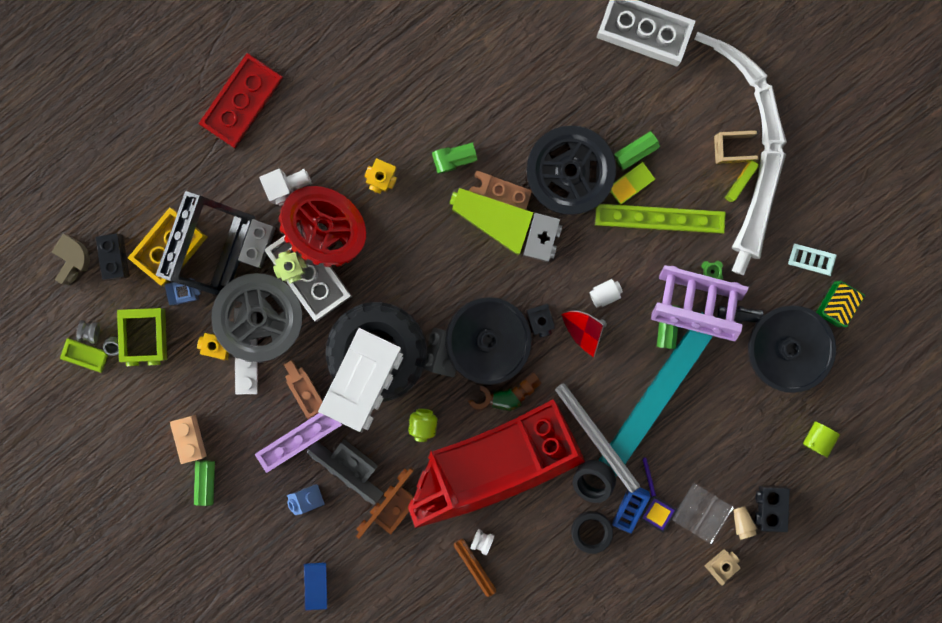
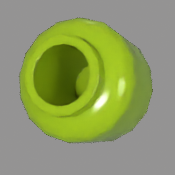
[408,409,438,442]

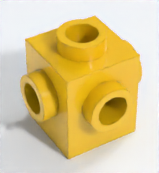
[364,158,397,194]

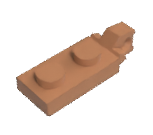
[284,360,323,419]

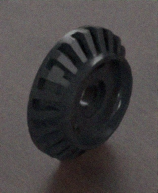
[526,125,616,215]

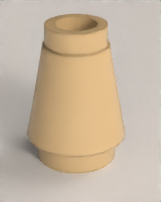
[733,506,757,540]

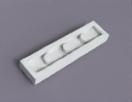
[234,308,258,394]

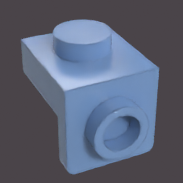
[287,484,325,515]

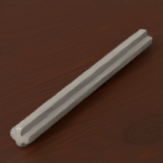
[555,383,640,493]

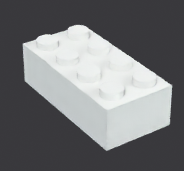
[596,0,695,66]
[264,225,352,321]

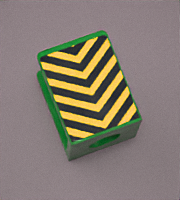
[816,281,865,327]

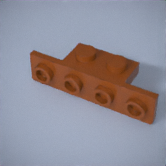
[356,467,415,539]

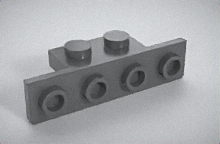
[307,439,384,505]

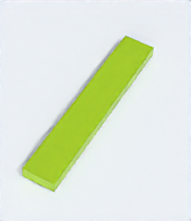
[595,204,726,234]

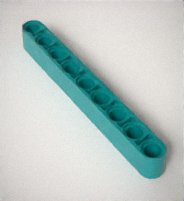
[598,312,713,477]

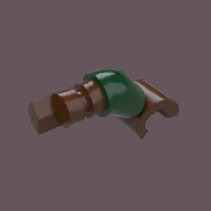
[468,372,542,411]

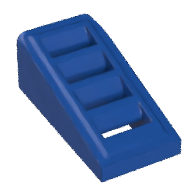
[612,487,650,534]

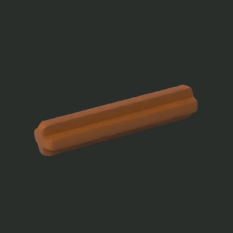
[454,538,496,597]

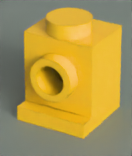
[197,333,229,360]

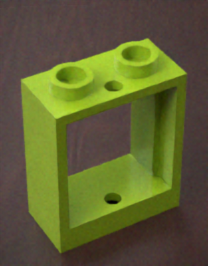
[117,308,167,366]

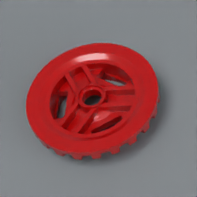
[279,186,366,267]

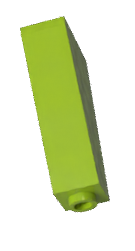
[450,188,533,255]

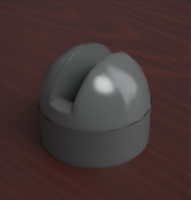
[103,336,119,356]

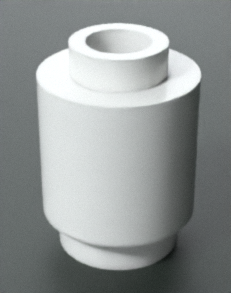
[589,279,623,308]

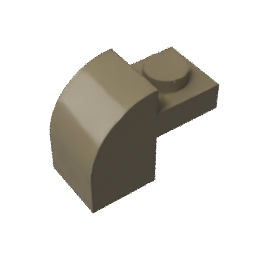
[52,234,90,285]

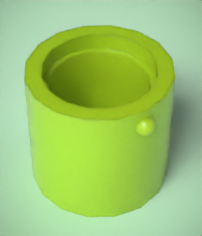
[803,421,840,458]

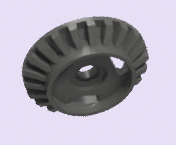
[211,273,302,363]

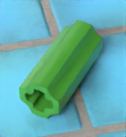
[613,131,660,170]
[657,305,680,349]
[194,460,215,506]

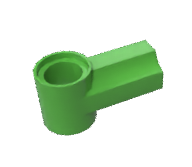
[432,142,478,174]

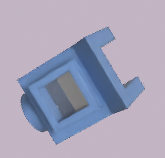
[164,278,201,306]

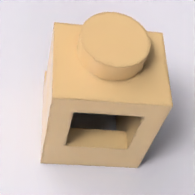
[704,549,741,585]

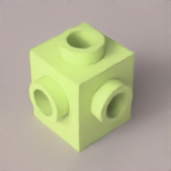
[273,250,307,283]

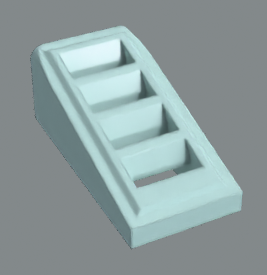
[788,244,837,276]

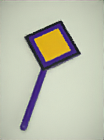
[640,457,678,533]

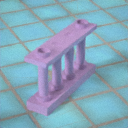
[651,265,748,341]
[255,413,343,473]

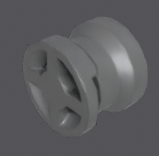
[76,320,100,344]

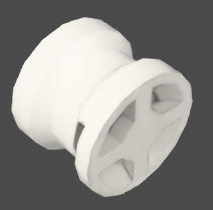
[470,528,494,555]

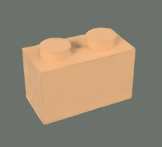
[170,415,207,464]

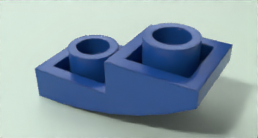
[304,563,327,610]

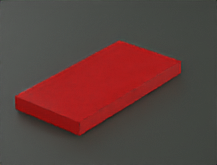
[198,53,283,148]

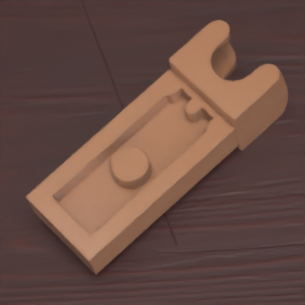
[469,171,532,210]

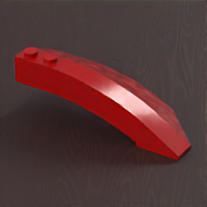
[408,399,585,528]

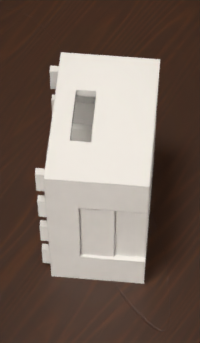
[318,328,403,433]

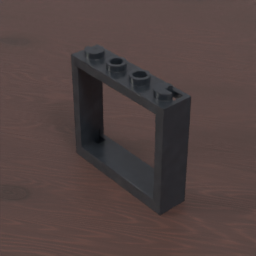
[156,191,255,295]

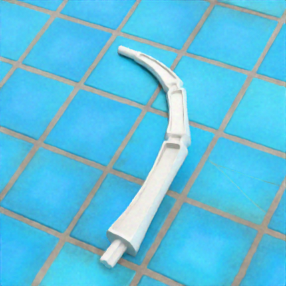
[694,32,787,276]

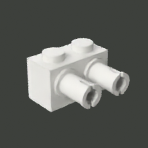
[259,168,312,206]

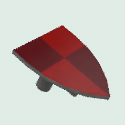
[561,311,607,357]

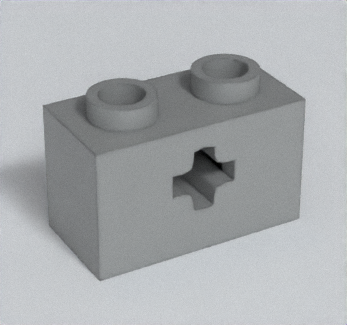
[523,213,562,262]
[238,219,276,268]

